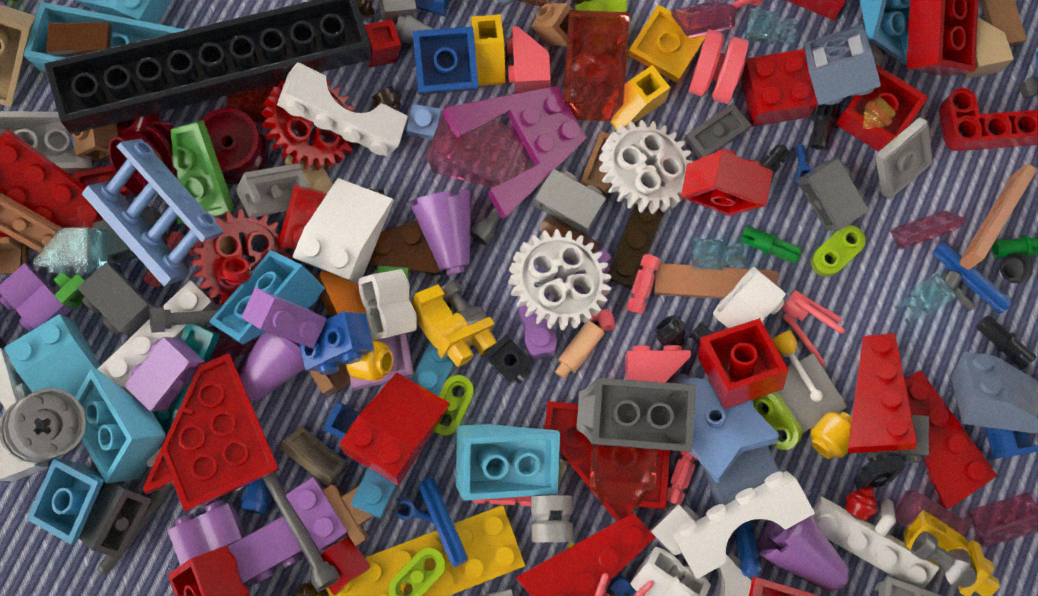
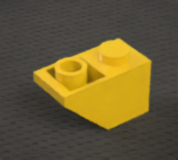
[470,14,506,86]
[602,65,671,130]

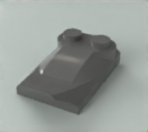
[577,378,696,452]

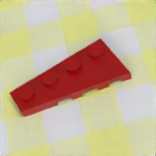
[848,333,917,454]
[904,370,998,511]
[515,513,656,596]

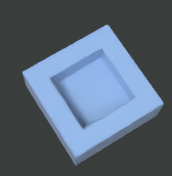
[406,104,442,140]

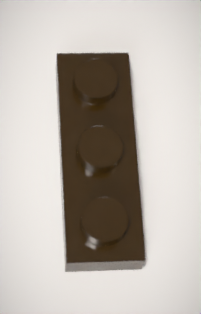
[607,204,664,290]

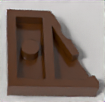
[371,220,441,276]

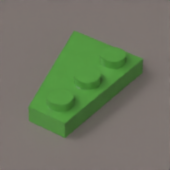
[171,120,235,224]

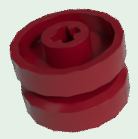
[200,108,269,184]

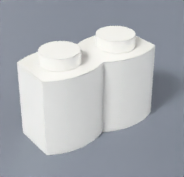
[713,266,786,328]
[358,269,417,340]
[630,547,711,596]

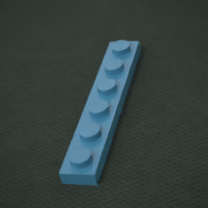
[351,342,455,519]

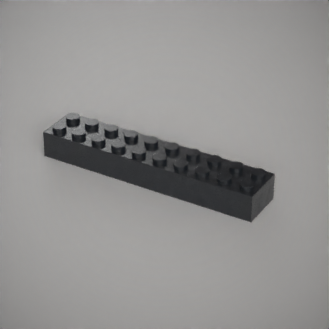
[44,0,371,135]

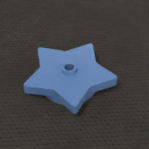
[676,373,779,483]

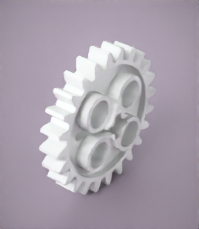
[599,120,693,214]
[508,229,611,330]

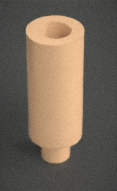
[555,321,605,379]

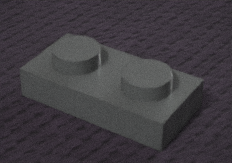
[684,103,751,159]

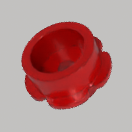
[219,256,252,285]

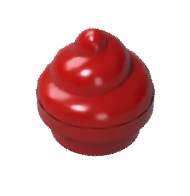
[844,486,878,521]

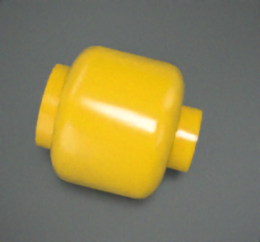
[345,339,393,381]
[810,412,852,459]

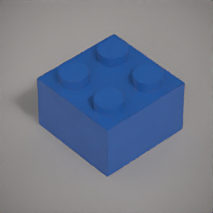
[412,26,478,95]

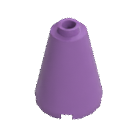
[410,189,471,275]
[239,332,305,401]
[757,516,849,592]

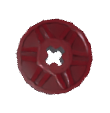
[108,120,178,197]

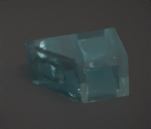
[34,228,108,274]

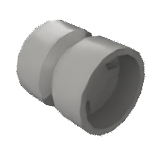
[531,495,573,542]

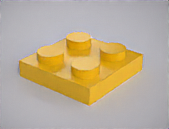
[628,4,707,83]

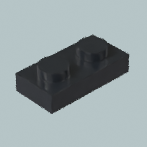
[854,453,905,491]

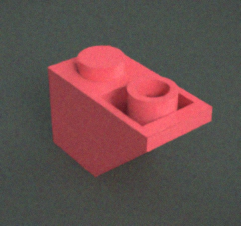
[507,26,551,93]
[625,345,691,383]

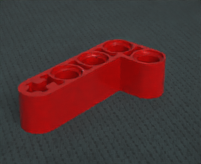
[939,87,1038,151]

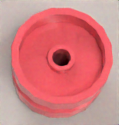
[688,29,749,104]

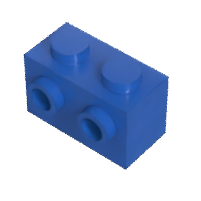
[300,311,374,375]

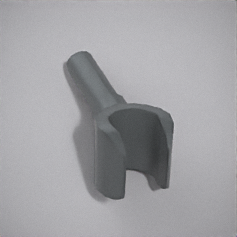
[1019,76,1038,98]
[939,271,975,311]

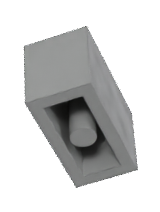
[535,168,606,235]

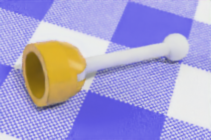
[772,330,823,402]

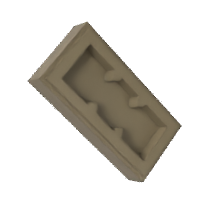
[279,426,349,487]

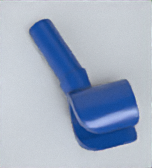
[793,145,812,184]
[392,497,434,524]
[609,575,637,596]

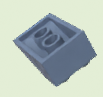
[804,24,881,105]
[951,352,1038,434]
[704,446,779,505]

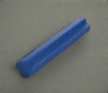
[933,242,1012,313]
[419,478,468,567]

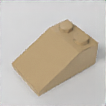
[0,4,36,107]

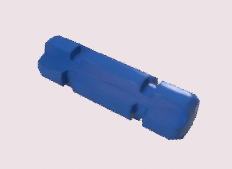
[734,520,762,578]

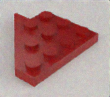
[0,129,103,237]
[143,353,279,512]
[545,401,670,521]

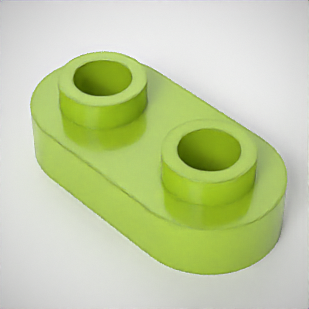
[811,225,865,277]
[434,375,474,436]
[753,392,802,450]
[389,548,446,596]

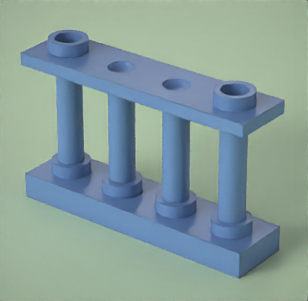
[82,139,224,287]

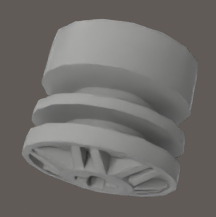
[0,388,87,464]

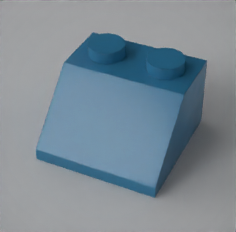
[27,459,103,545]

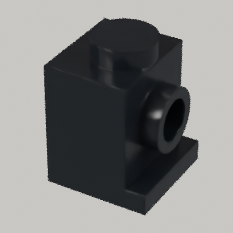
[484,334,533,386]

